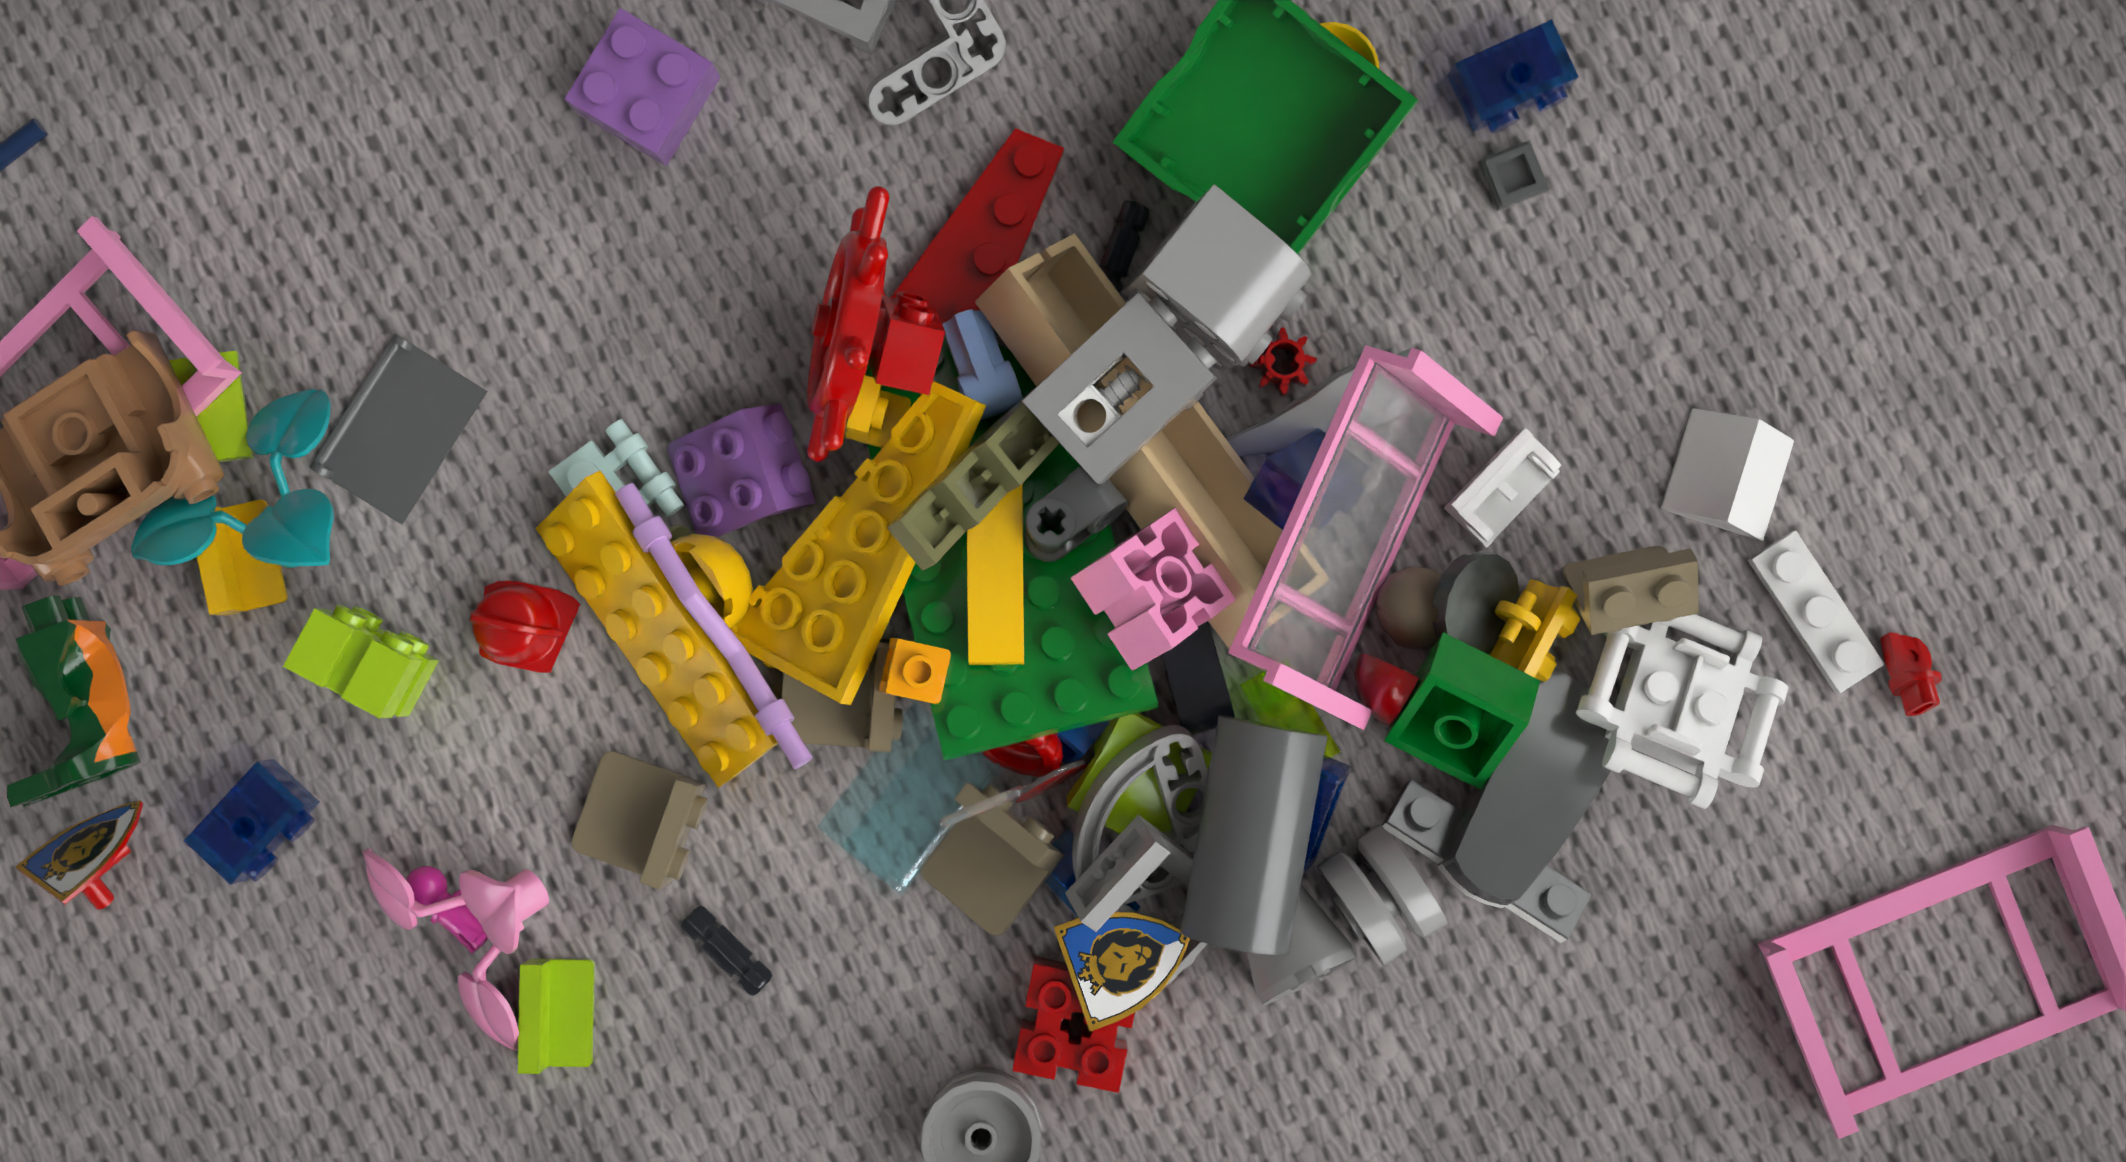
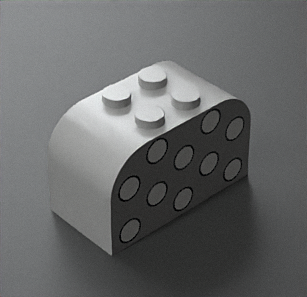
[1120,184,1311,371]

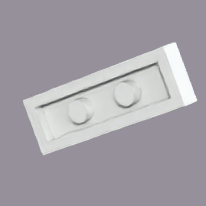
[1747,531,1884,693]

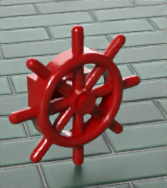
[807,186,946,462]

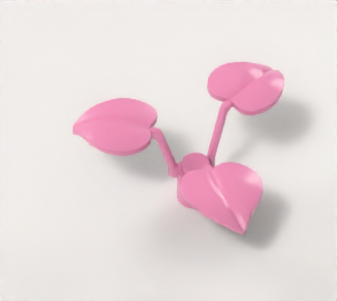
[362,848,549,1051]

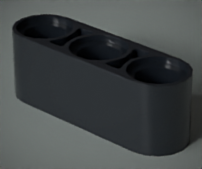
[1162,621,1235,735]

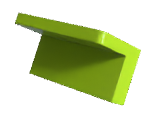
[517,958,595,1074]

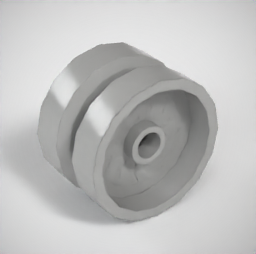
[1316,824,1448,966]
[921,1068,1042,1162]

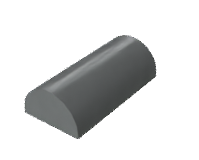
[1180,715,1327,955]

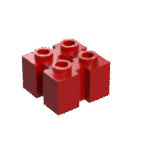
[1012,956,1135,1093]

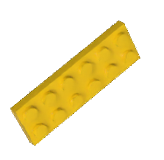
[535,470,778,788]

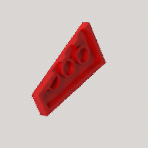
[891,128,1064,327]

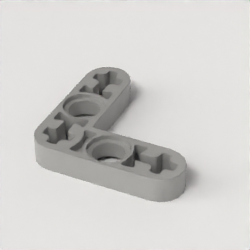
[865,0,1006,125]

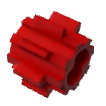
[1249,327,1317,397]

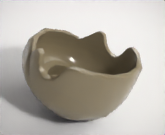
[1376,566,1442,651]

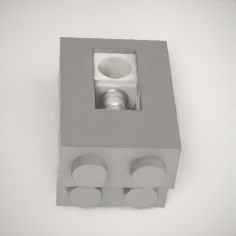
[1022,293,1218,484]

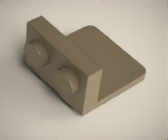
[1563,546,1699,635]
[781,642,903,752]
[571,751,708,890]
[921,782,1065,936]

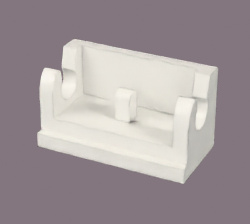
[1444,427,1561,548]

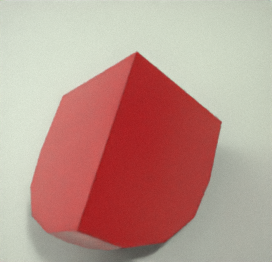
[1354,653,1419,725]

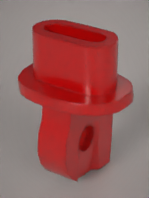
[1880,632,1942,716]

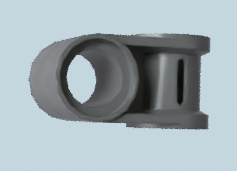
[1024,466,1129,562]

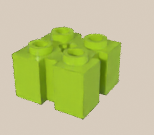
[282,604,439,719]

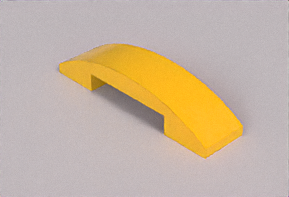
[967,483,1024,665]

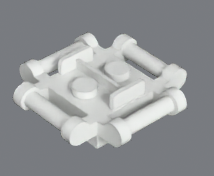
[1576,614,1789,809]

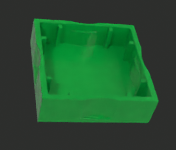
[1113,0,1419,256]

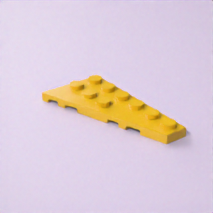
[732,381,987,705]

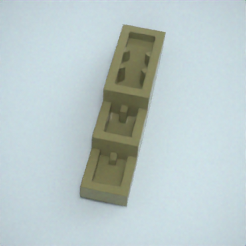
[887,386,1060,571]

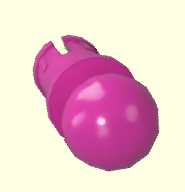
[406,866,488,954]

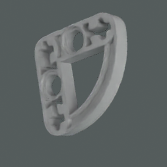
[1072,725,1208,904]

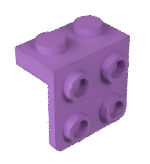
[668,404,816,537]

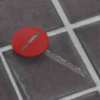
[939,760,1086,828]

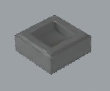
[1478,140,1549,211]

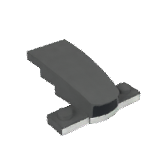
[1382,667,1615,943]

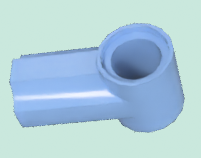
[942,309,1022,421]

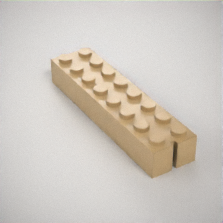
[975,233,1329,650]

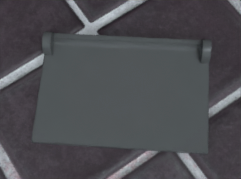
[309,334,488,525]

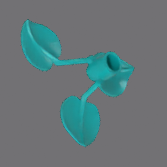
[131,389,334,568]

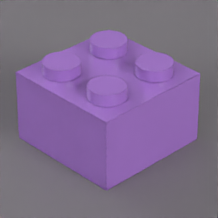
[565,8,720,166]

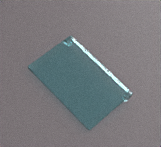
[817,701,1000,895]

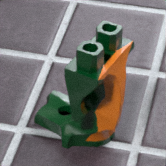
[7,595,141,807]

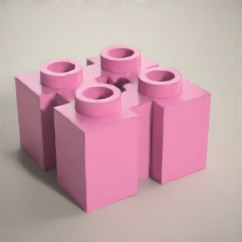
[1071,508,1236,671]

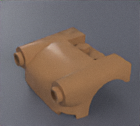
[0,330,224,586]

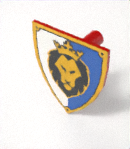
[15,800,143,910]
[1054,912,1190,1031]

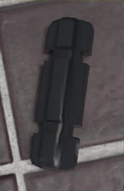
[1099,200,1149,293]
[681,905,773,996]

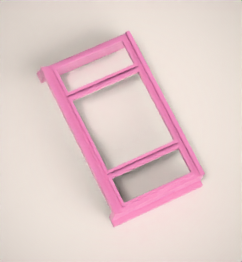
[0,216,242,590]
[1758,825,2126,1139]

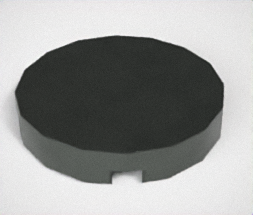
[1432,551,1520,654]

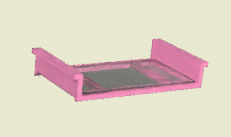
[1228,345,1503,730]

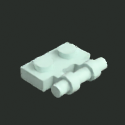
[548,419,684,517]

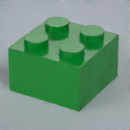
[1384,632,1540,790]

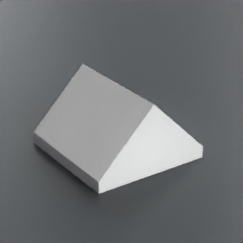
[1661,408,1794,541]

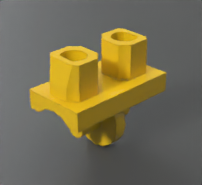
[1490,579,1581,682]

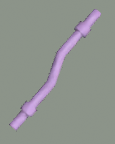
[615,483,813,769]

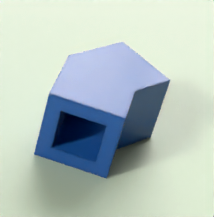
[1057,721,1109,769]

